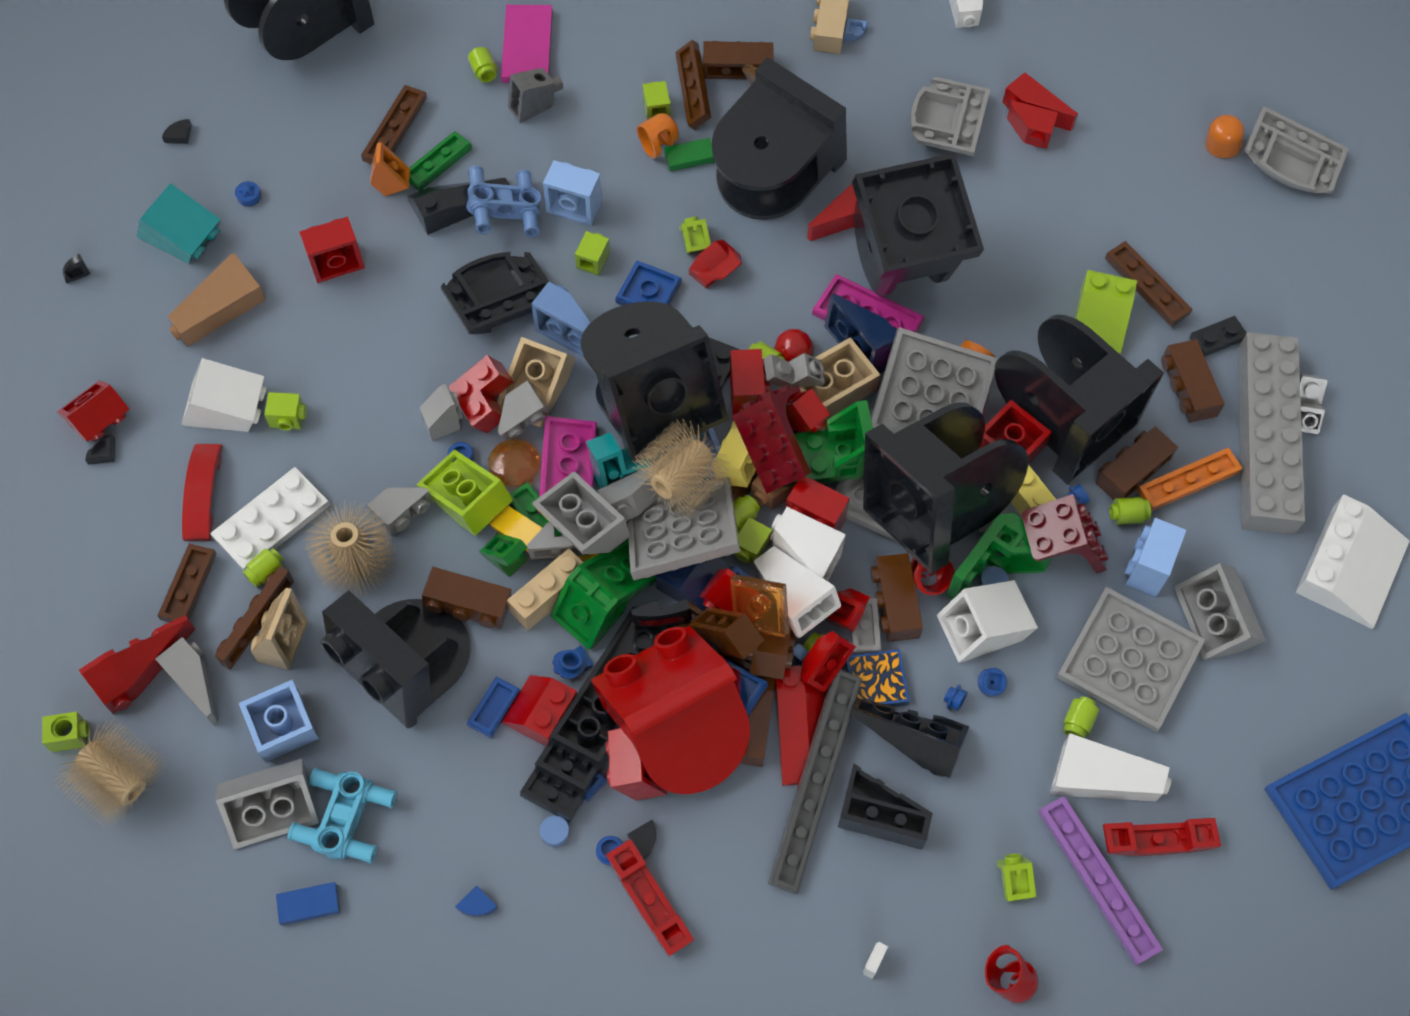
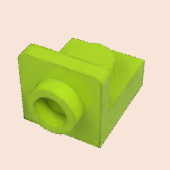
[679,216,711,254]
[996,853,1036,901]

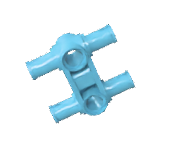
[287,768,398,864]

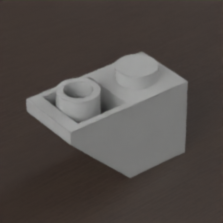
[498,381,550,439]
[419,384,463,441]
[367,487,432,536]

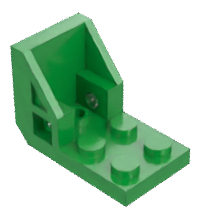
[782,400,873,488]
[946,513,1053,600]
[550,538,657,650]

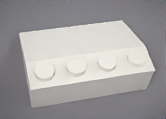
[1295,494,1409,629]

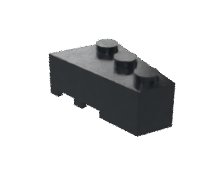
[838,764,933,850]

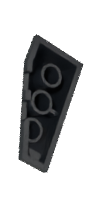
[407,177,510,235]
[850,698,969,778]

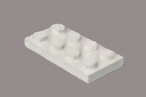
[210,467,330,571]

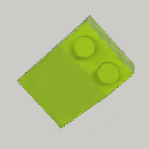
[1075,270,1137,355]
[416,449,513,536]

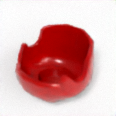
[774,329,814,362]

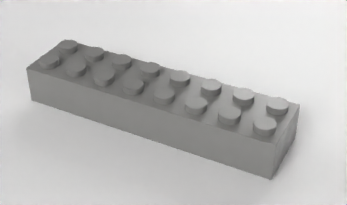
[1238,332,1305,535]

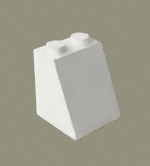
[181,358,266,432]
[770,507,846,581]
[936,580,1038,663]

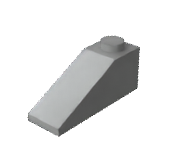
[597,458,670,521]
[155,637,218,725]

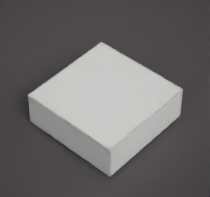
[863,942,888,979]

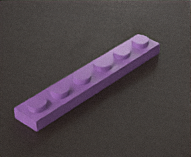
[1038,796,1163,966]

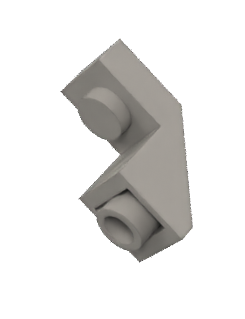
[764,353,825,388]
[1300,373,1328,435]

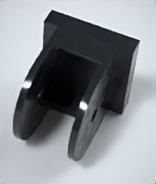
[224,0,374,60]
[712,57,847,220]
[852,153,984,296]
[580,301,729,462]
[994,315,1164,485]
[863,402,1028,574]

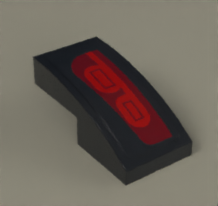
[631,599,693,628]

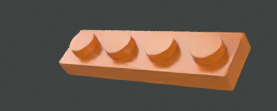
[1137,447,1243,512]

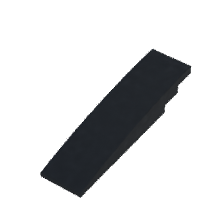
[520,606,674,823]

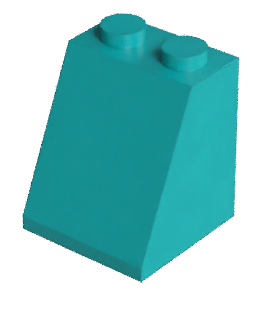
[136,183,221,264]

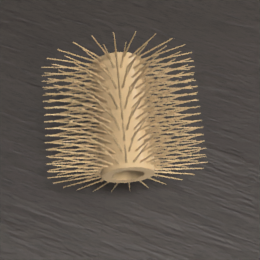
[632,420,731,519]
[303,500,396,597]
[54,719,165,827]

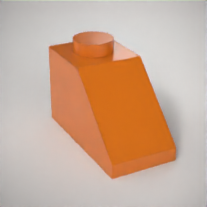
[370,142,410,196]

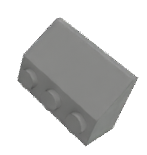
[532,471,630,554]
[1174,563,1266,661]
[216,759,319,849]

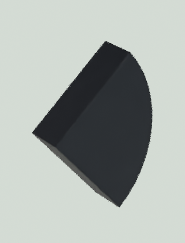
[162,119,192,144]
[62,254,90,284]
[85,435,115,465]
[627,820,656,859]

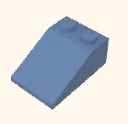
[531,282,590,357]

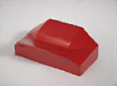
[689,239,742,289]
[824,588,871,632]
[801,631,856,693]

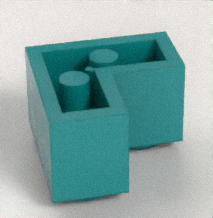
[586,432,651,489]

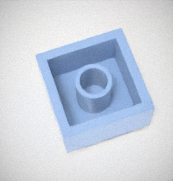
[543,160,602,226]
[1124,518,1186,597]
[239,679,319,763]

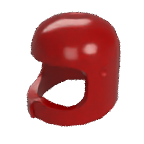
[910,557,954,596]
[985,945,1039,1003]

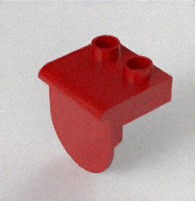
[590,626,750,794]

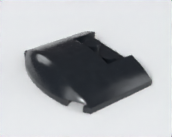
[441,252,549,334]

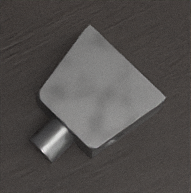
[508,68,563,123]

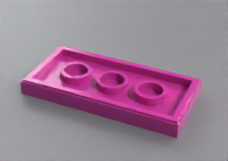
[501,4,553,83]
[812,274,925,332]
[538,416,597,514]

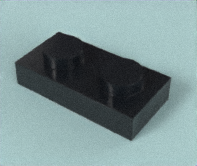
[1189,316,1246,357]

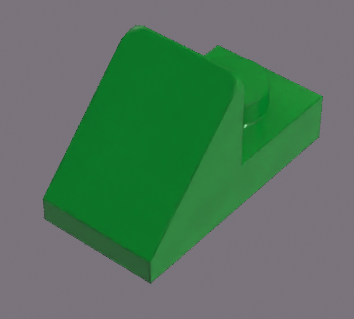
[479,533,527,577]

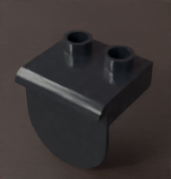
[320,590,470,729]

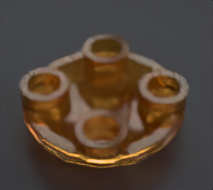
[488,439,540,486]

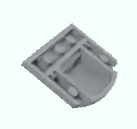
[910,77,990,156]
[1244,106,1349,193]

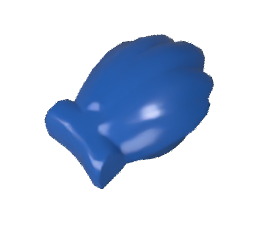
[552,646,593,679]

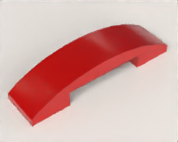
[182,444,223,541]
[1103,818,1221,856]
[606,839,694,957]

